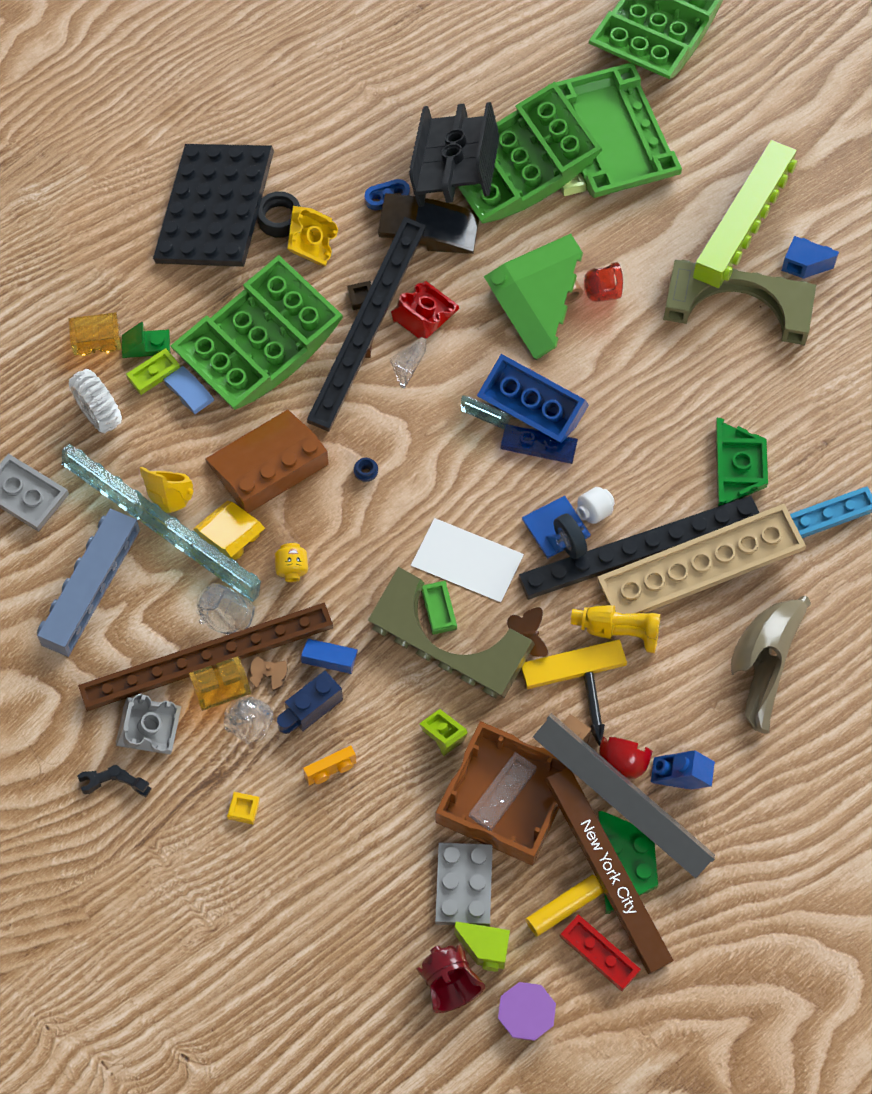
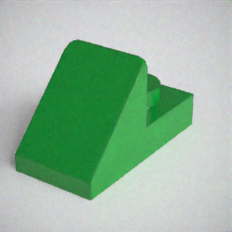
[122,322,171,358]

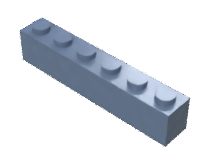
[37,509,140,657]

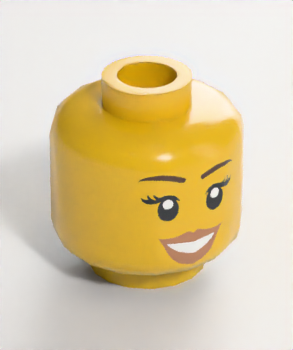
[275,543,308,582]

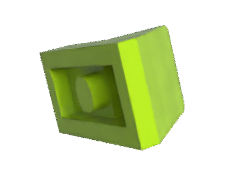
[419,709,468,756]

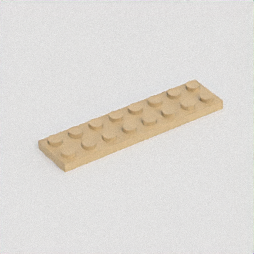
[597,504,806,614]

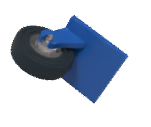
[522,496,591,559]

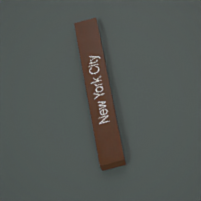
[545,768,674,974]

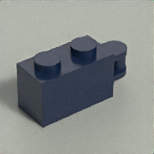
[277,670,343,734]

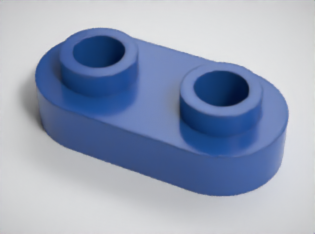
[365,179,410,210]

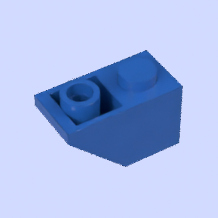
[781,236,839,279]
[651,750,715,790]

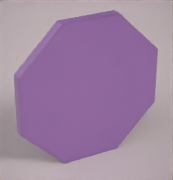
[498,982,556,1041]

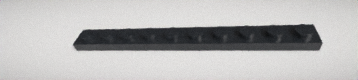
[307,217,426,432]
[519,496,760,600]

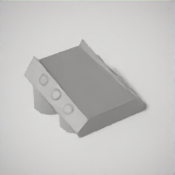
[115,694,181,755]

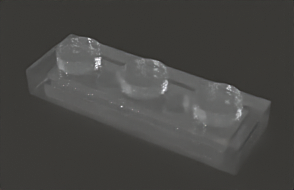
[469,752,537,831]

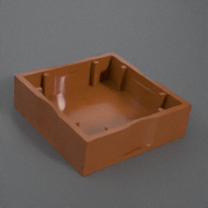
[435,721,575,866]

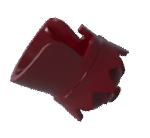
[416,944,486,1013]

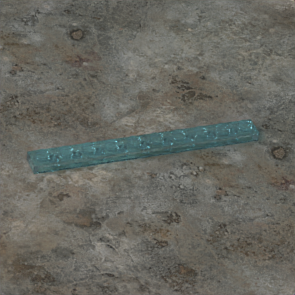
[62,444,261,602]

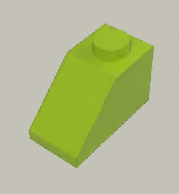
[454,921,510,972]

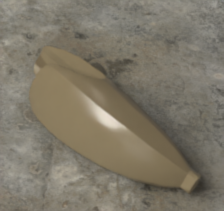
[731,596,811,734]

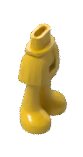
[571,605,661,654]

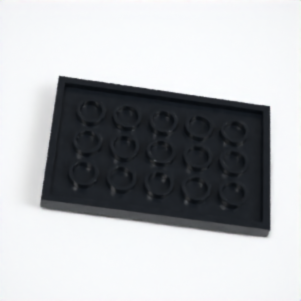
[153,144,274,267]

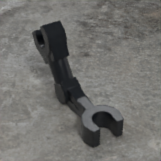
[77,765,152,797]

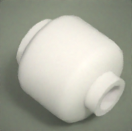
[576,487,615,524]

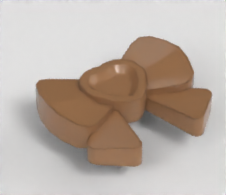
[250,656,288,691]

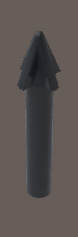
[584,672,605,746]

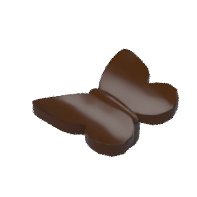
[507,607,548,657]

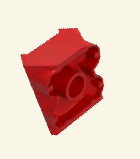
[391,281,459,342]

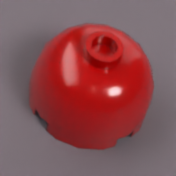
[599,737,653,779]

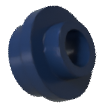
[354,457,378,482]

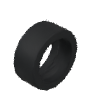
[257,191,301,238]

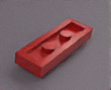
[560,914,641,992]

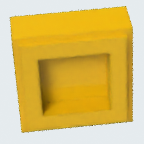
[227,792,260,825]

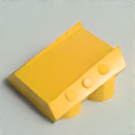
[287,206,338,266]
[193,500,265,560]

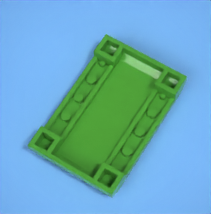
[548,63,682,198]

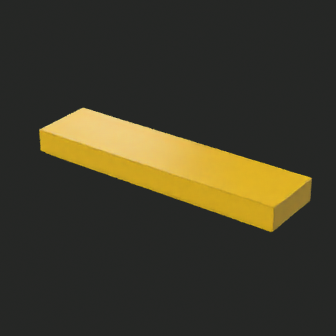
[521,639,627,690]

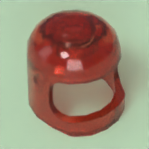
[583,262,623,302]

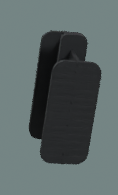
[409,102,499,207]

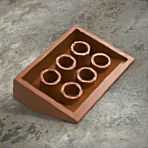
[205,409,329,513]

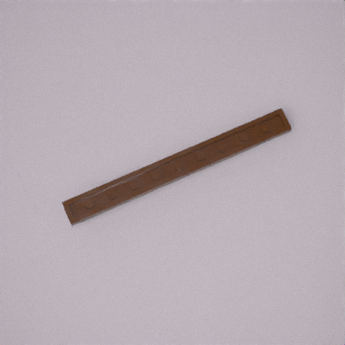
[78,602,333,712]

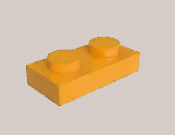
[303,745,356,785]

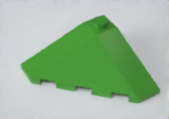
[484,234,583,360]

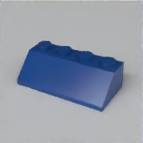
[477,354,589,443]

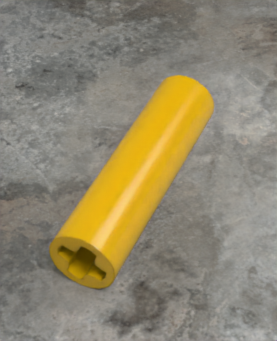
[525,874,604,937]

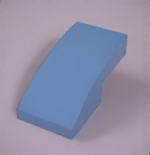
[163,366,214,414]

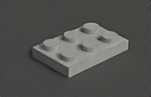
[0,454,69,532]
[435,843,492,927]

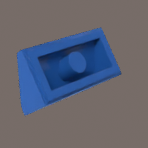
[301,639,358,674]

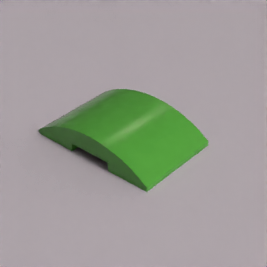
[588,0,723,79]
[457,82,602,223]
[170,255,343,410]

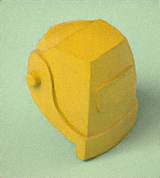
[140,467,194,513]

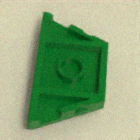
[715,417,768,506]
[598,811,658,914]

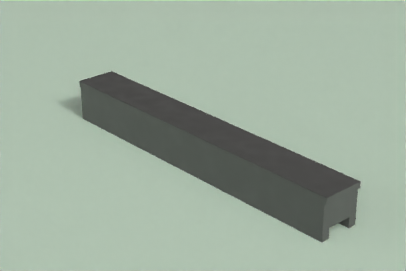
[533,713,715,878]

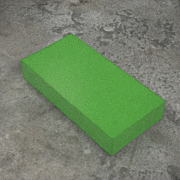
[421,581,457,635]

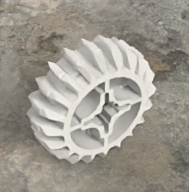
[69,369,122,433]

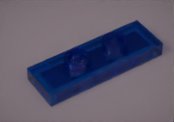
[500,424,578,464]

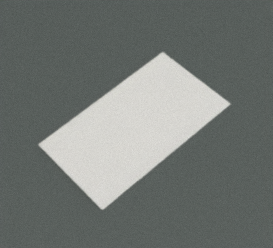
[411,518,524,602]

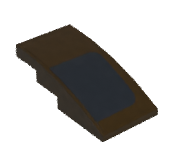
[378,193,479,254]

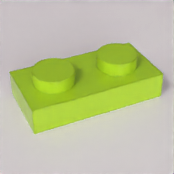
[126,348,180,395]

